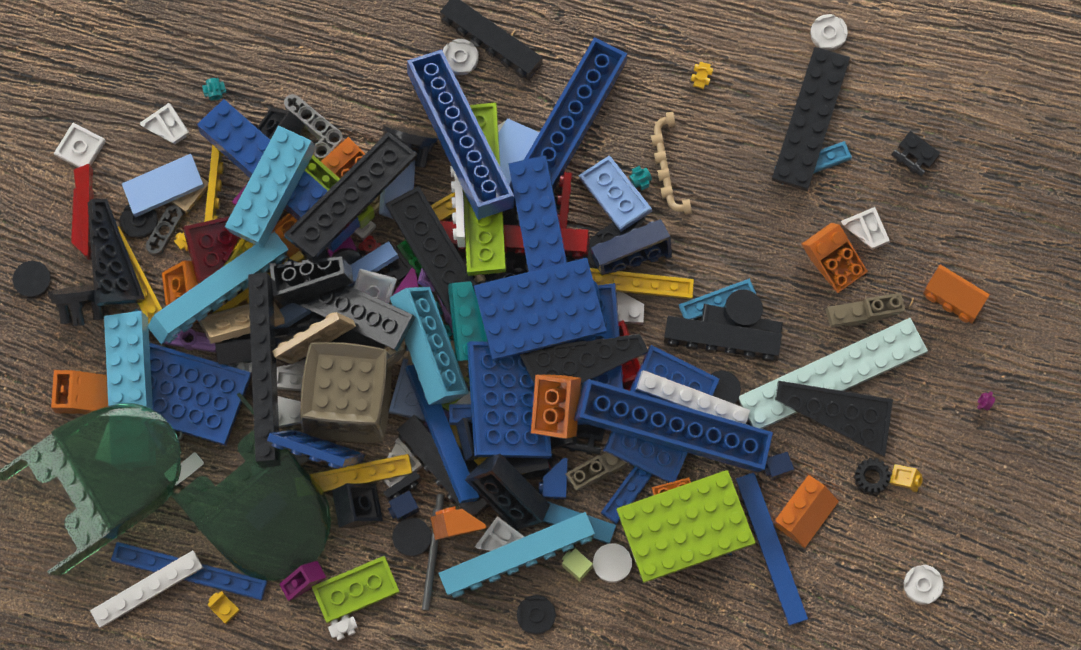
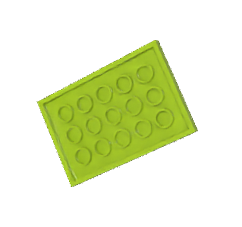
[616,470,755,583]

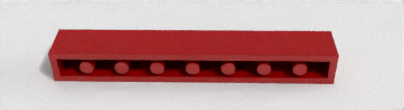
[440,221,590,259]

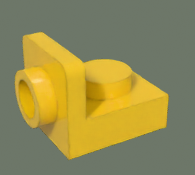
[889,464,923,492]
[207,591,240,624]

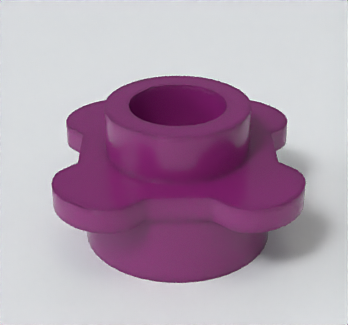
[977,391,995,411]

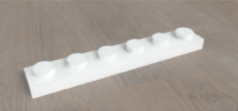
[451,166,466,247]
[636,370,750,424]
[90,550,203,628]

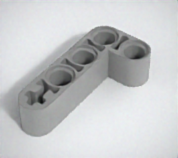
[284,94,344,161]

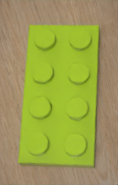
[312,556,400,624]

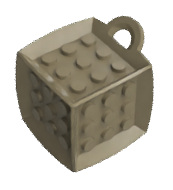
[300,342,405,443]

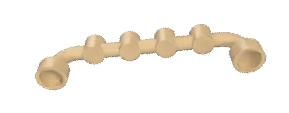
[651,112,692,215]

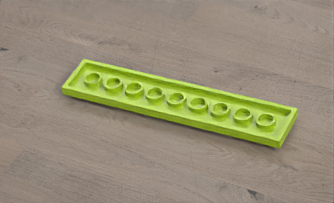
[463,103,506,276]

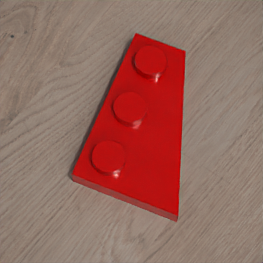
[557,172,573,228]

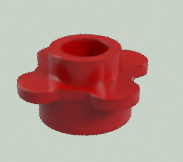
[358,236,381,255]

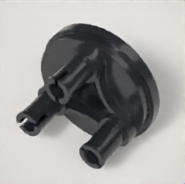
[382,124,438,168]
[48,284,105,326]

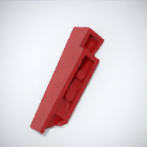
[71,164,94,260]

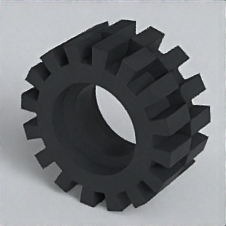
[854,458,891,496]

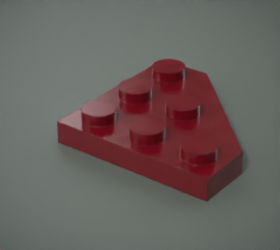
[183,216,240,283]

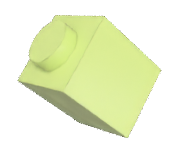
[562,548,593,582]

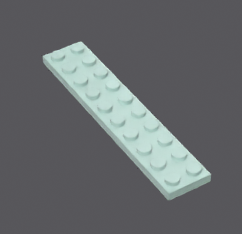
[738,318,928,429]

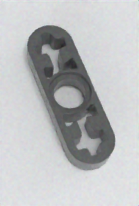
[146,205,183,256]

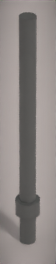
[421,494,445,611]

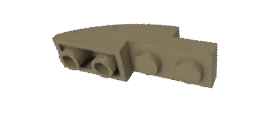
[825,293,906,327]
[565,453,629,491]

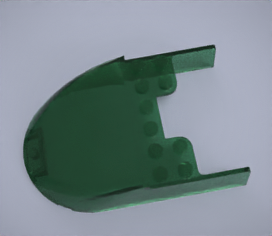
[150,392,331,581]
[0,403,182,576]

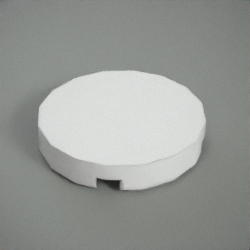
[810,14,848,51]
[443,39,479,75]
[593,543,632,583]
[903,565,944,605]

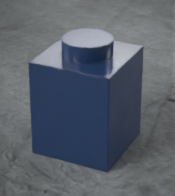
[763,451,794,481]
[388,491,420,522]

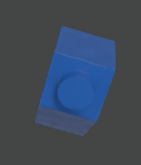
[539,458,567,500]

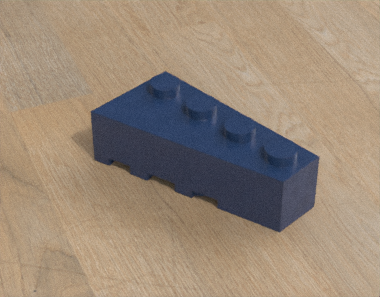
[591,219,672,276]

